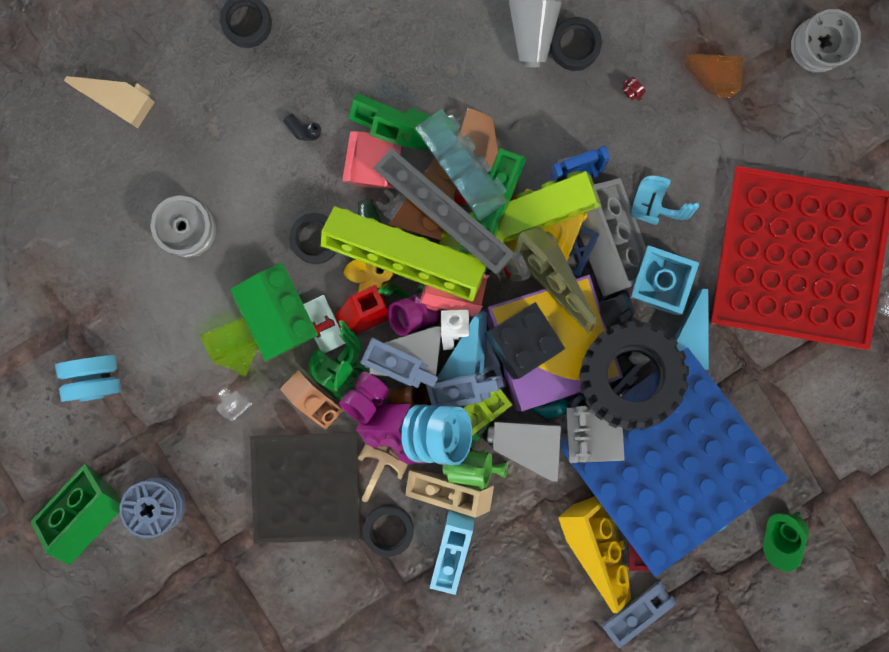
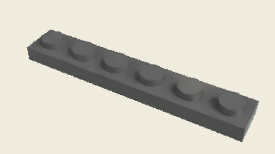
[373,148,515,275]

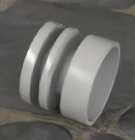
[791,9,861,73]

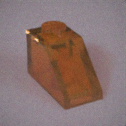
[684,54,743,98]

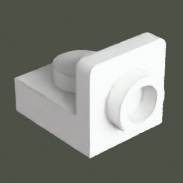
[441,310,469,350]

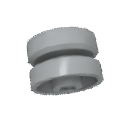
[150,195,217,258]

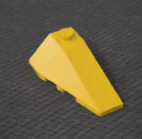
[558,496,631,613]

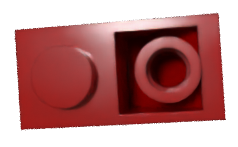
[335,284,389,335]

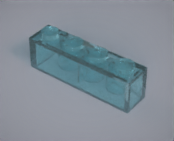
[415,109,507,221]

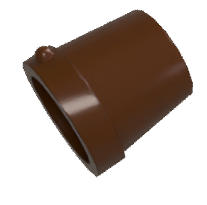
[388,382,431,406]

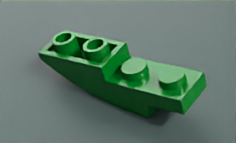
[348,93,459,151]

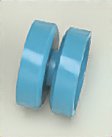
[55,355,121,402]

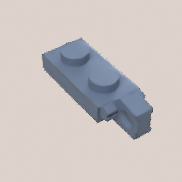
[360,338,438,388]
[426,373,504,407]

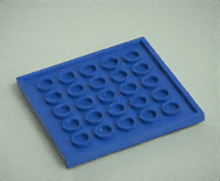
[560,348,789,577]

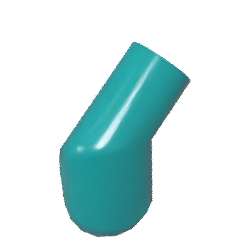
[529,398,569,420]

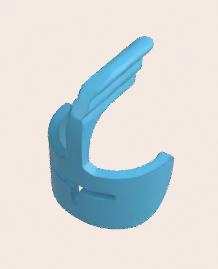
[630,176,699,225]

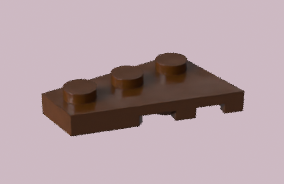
[388,156,463,242]

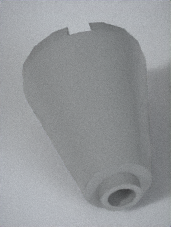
[509,0,562,68]

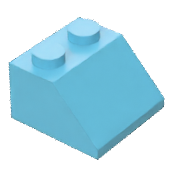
[630,245,699,315]

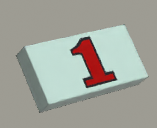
[303,295,346,354]

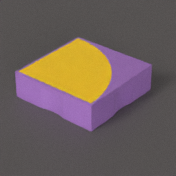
[483,275,623,411]

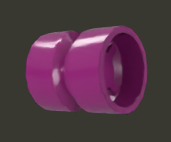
[388,293,439,336]
[339,372,390,424]

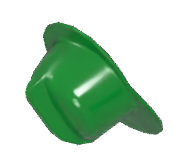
[763,512,810,572]

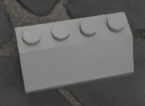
[579,178,646,297]

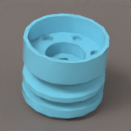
[402,405,472,465]

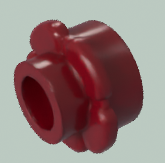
[622,76,646,101]

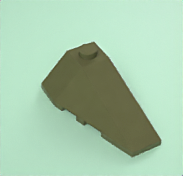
[514,226,597,333]

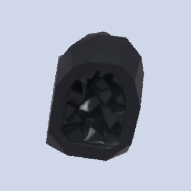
[599,290,635,330]

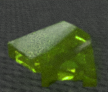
[200,317,258,377]

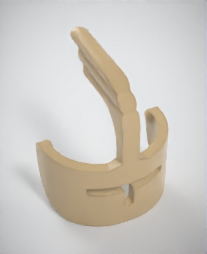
[358,443,408,502]

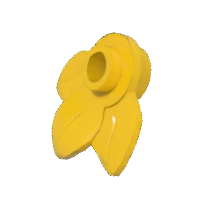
[343,259,394,292]

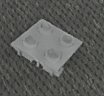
[567,406,625,463]

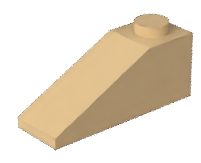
[64,76,155,128]
[405,469,494,518]

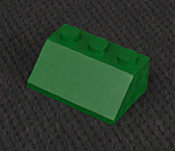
[230,262,318,362]
[30,464,121,565]

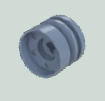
[120,477,186,538]

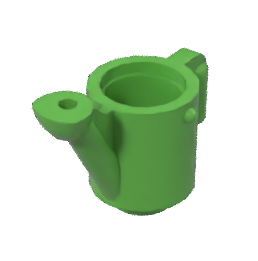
[443,450,508,490]

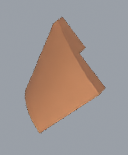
[452,108,498,173]

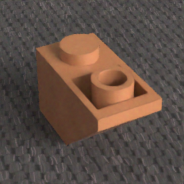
[280,370,344,430]

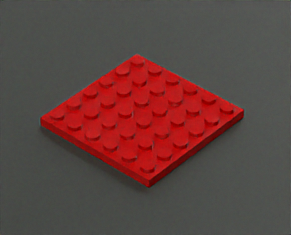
[709,166,889,350]

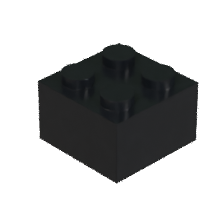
[484,302,565,380]

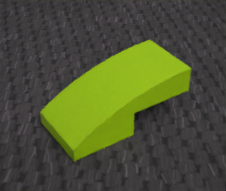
[463,388,512,436]

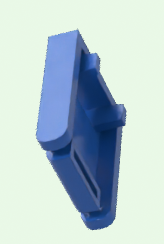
[550,146,610,182]

